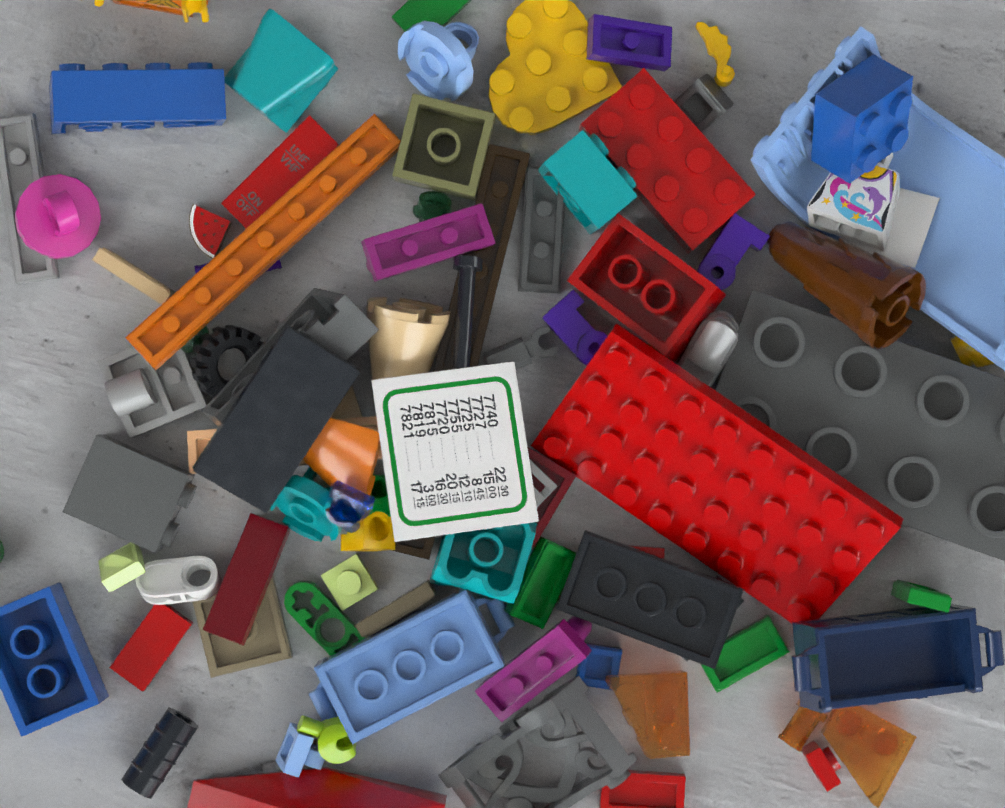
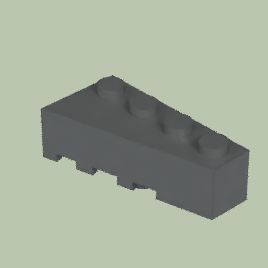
[202,288,379,427]

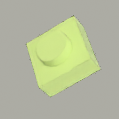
[320,553,378,611]

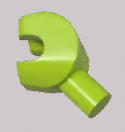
[297,715,356,764]

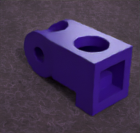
[697,213,770,290]
[541,289,608,366]

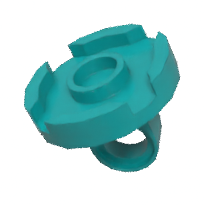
[270,467,347,542]

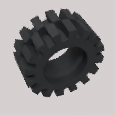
[190,325,264,397]

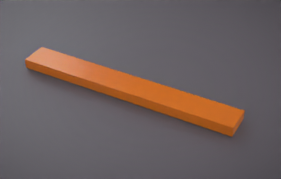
[125,113,401,370]

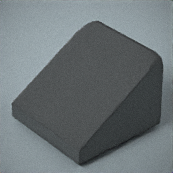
[674,74,734,133]

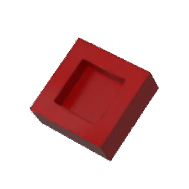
[800,740,841,792]

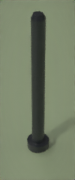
[453,256,483,369]

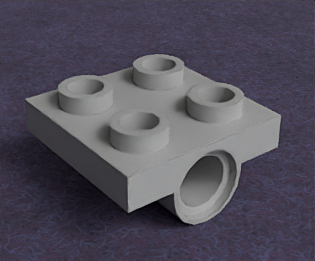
[98,346,208,438]

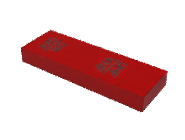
[221,115,339,228]

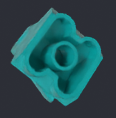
[224,9,339,133]
[430,522,537,604]

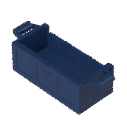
[792,604,1005,713]

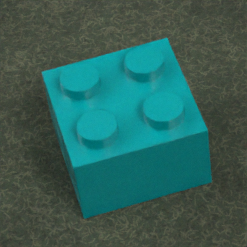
[537,130,638,235]

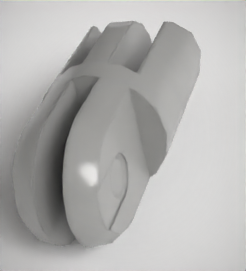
[677,311,739,387]

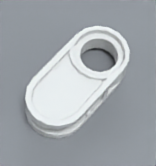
[135,556,221,605]

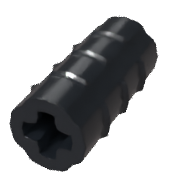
[121,707,198,799]

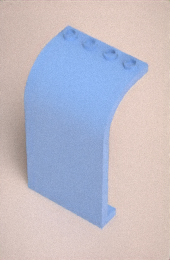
[751,26,1005,371]

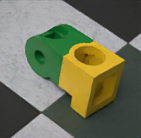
[341,474,395,552]

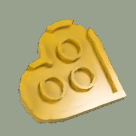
[489,0,622,135]

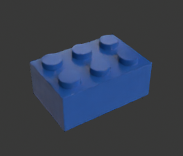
[0,582,109,737]

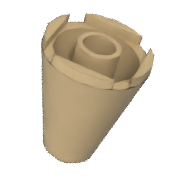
[366,297,451,400]

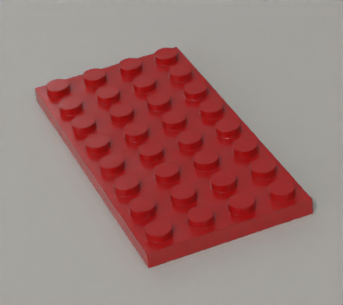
[531,323,904,623]

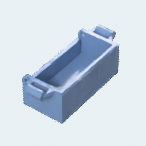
[308,588,515,744]

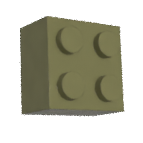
[392,93,495,201]

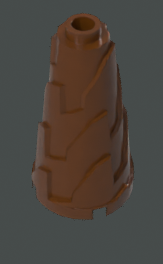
[767,221,926,349]

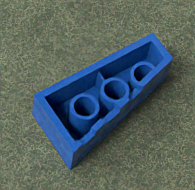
[49,62,226,134]

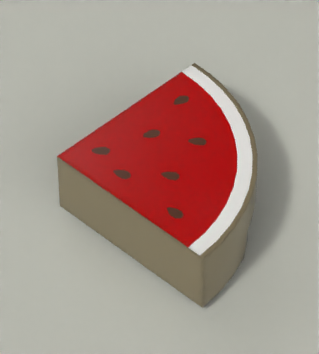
[189,204,232,259]

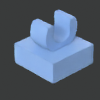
[275,722,325,778]

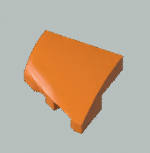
[303,418,381,514]

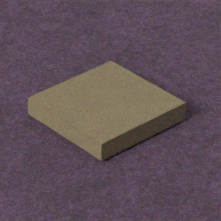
[192,576,293,678]

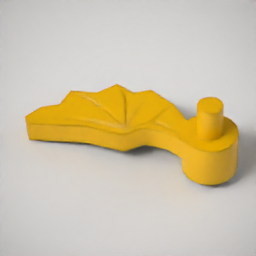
[695,22,735,87]

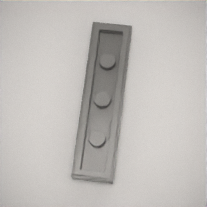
[0,113,60,284]

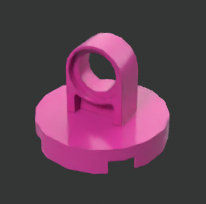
[14,174,101,259]

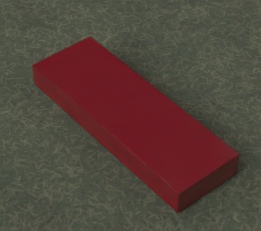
[202,513,291,646]

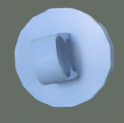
[397,21,479,102]

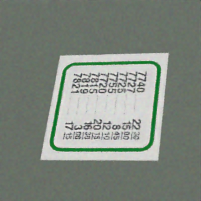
[371,362,539,542]

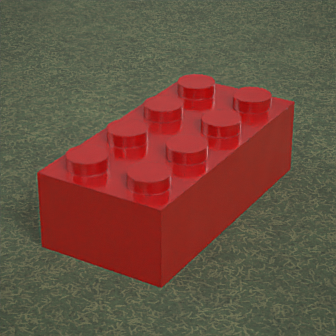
[579,68,756,254]

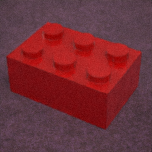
[567,213,726,362]

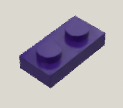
[586,14,672,72]

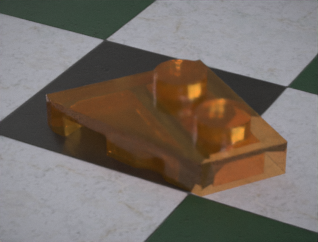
[606,670,690,759]
[821,706,917,808]

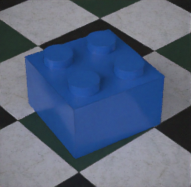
[811,54,913,184]

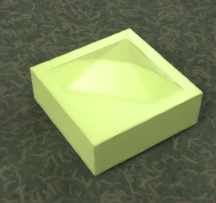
[98,542,146,592]

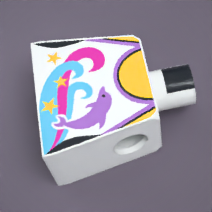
[807,153,900,252]

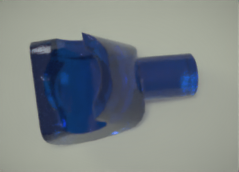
[325,480,375,533]

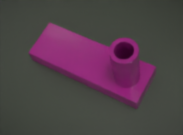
[361,203,495,282]
[474,615,592,723]

